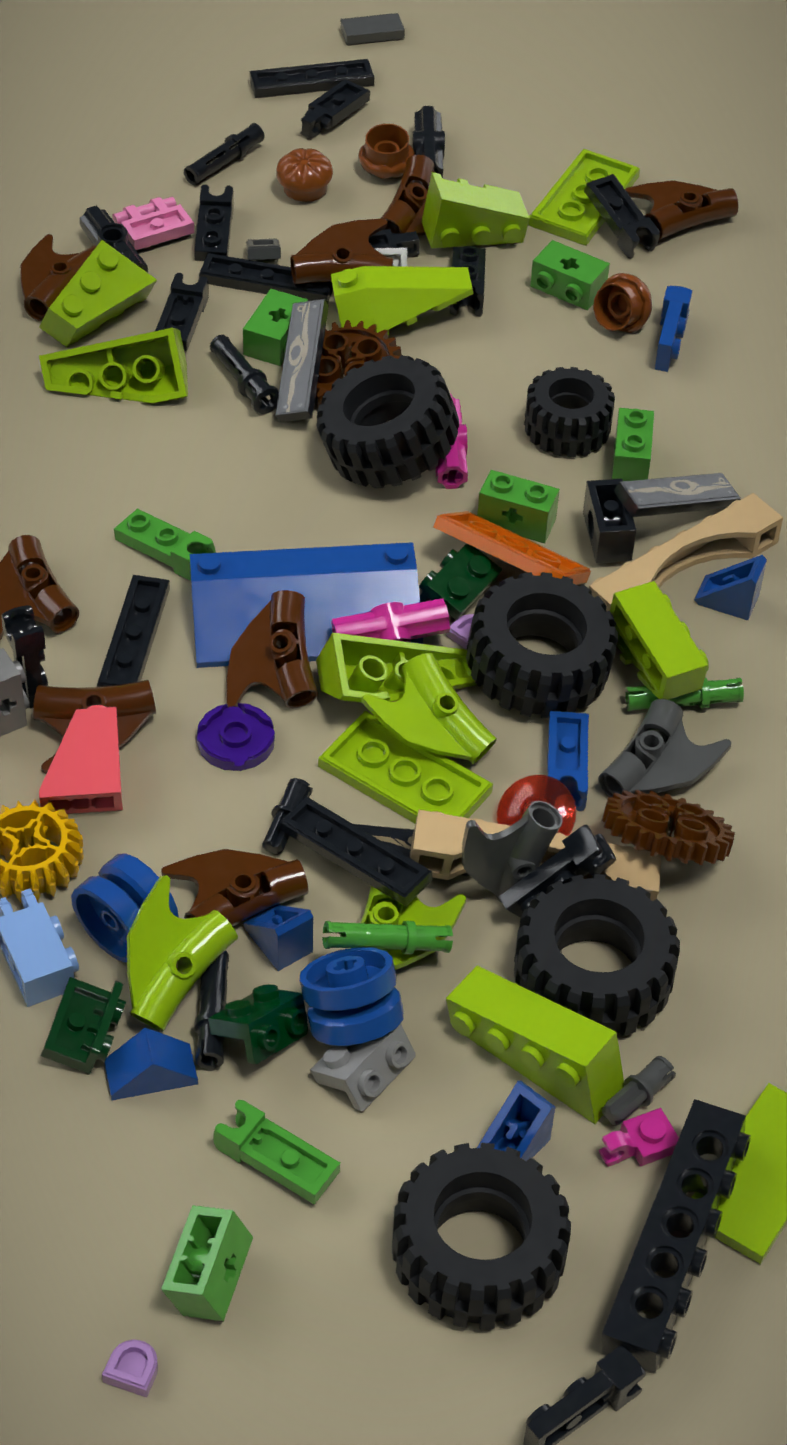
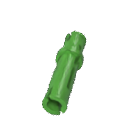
[625,677,744,711]
[322,921,453,954]

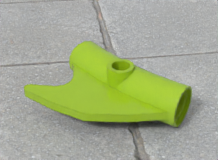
[361,653,497,764]
[127,876,238,1031]
[348,886,466,970]

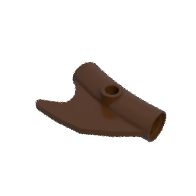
[380,155,434,236]
[625,180,738,240]
[290,218,394,285]
[20,234,97,321]
[0,535,79,640]
[227,590,318,708]
[33,680,156,774]
[161,849,309,926]

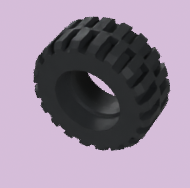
[316,355,459,488]
[466,572,618,718]
[514,874,680,1037]
[392,1142,571,1330]

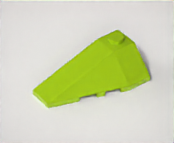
[316,633,477,702]

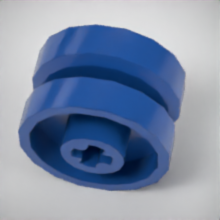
[71,853,179,963]
[299,947,404,1046]

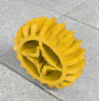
[0,799,84,903]

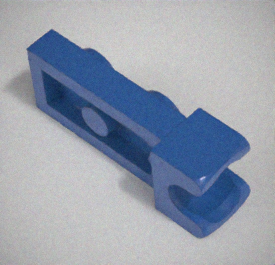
[655,286,693,372]
[546,711,589,811]

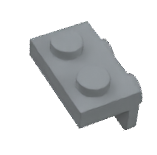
[310,1023,416,1111]

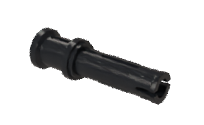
[210,334,279,414]

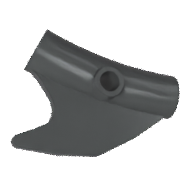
[598,699,731,797]
[462,801,563,903]

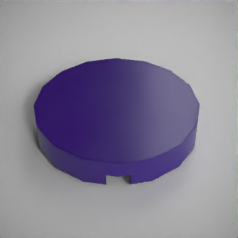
[197,703,275,771]

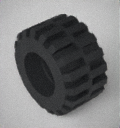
[524,367,615,457]

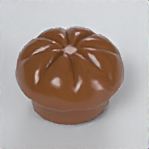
[358,124,415,179]
[276,148,333,202]
[593,273,652,333]

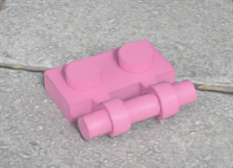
[112,197,194,250]

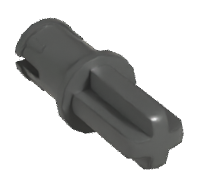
[602,1056,676,1125]

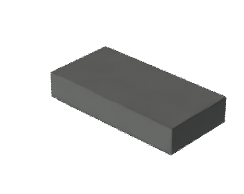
[340,13,405,45]

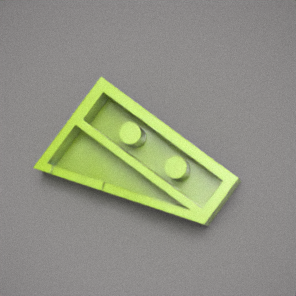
[422,172,530,248]
[39,240,157,347]
[610,581,709,700]

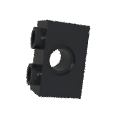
[583,478,636,563]

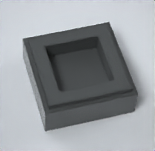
[246,238,281,260]

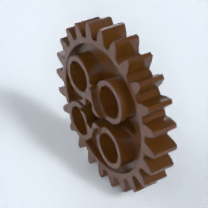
[315,320,402,408]
[602,790,735,865]

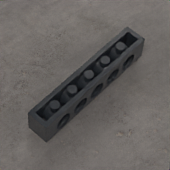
[602,1099,751,1373]

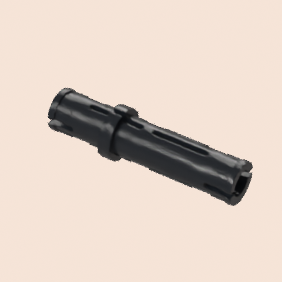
[183,123,265,185]
[194,951,229,1069]

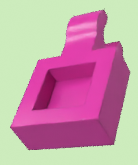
[599,1108,679,1167]

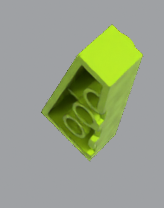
[446,965,624,1124]

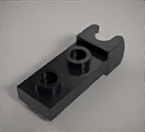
[584,174,660,259]
[194,184,234,261]
[450,246,486,316]
[155,273,209,351]
[1,605,48,709]
[499,824,616,918]
[523,1346,646,1445]

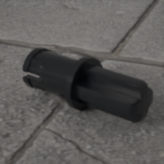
[262,778,313,855]

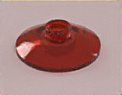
[497,775,576,836]

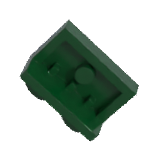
[419,543,502,620]
[40,977,126,1074]
[208,984,308,1064]

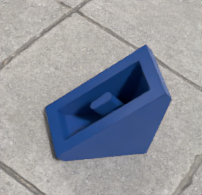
[694,555,767,620]
[243,905,313,971]
[104,1028,198,1101]
[477,1081,556,1161]

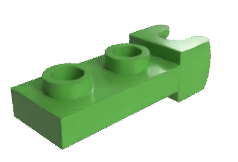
[114,509,216,581]
[213,1100,340,1205]

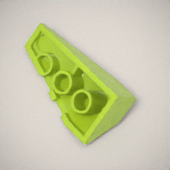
[331,266,474,335]
[39,327,188,403]

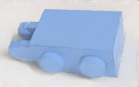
[0,888,79,1007]

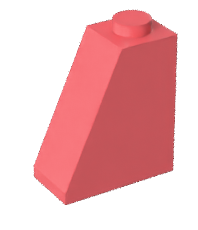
[39,705,123,814]

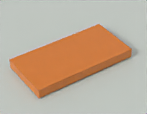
[433,511,591,585]

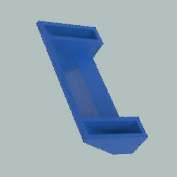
[190,542,424,668]

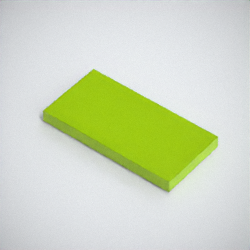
[528,149,640,246]
[318,711,493,823]
[691,1083,787,1264]

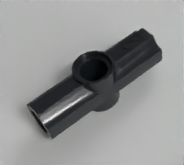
[412,106,445,178]
[79,205,148,273]

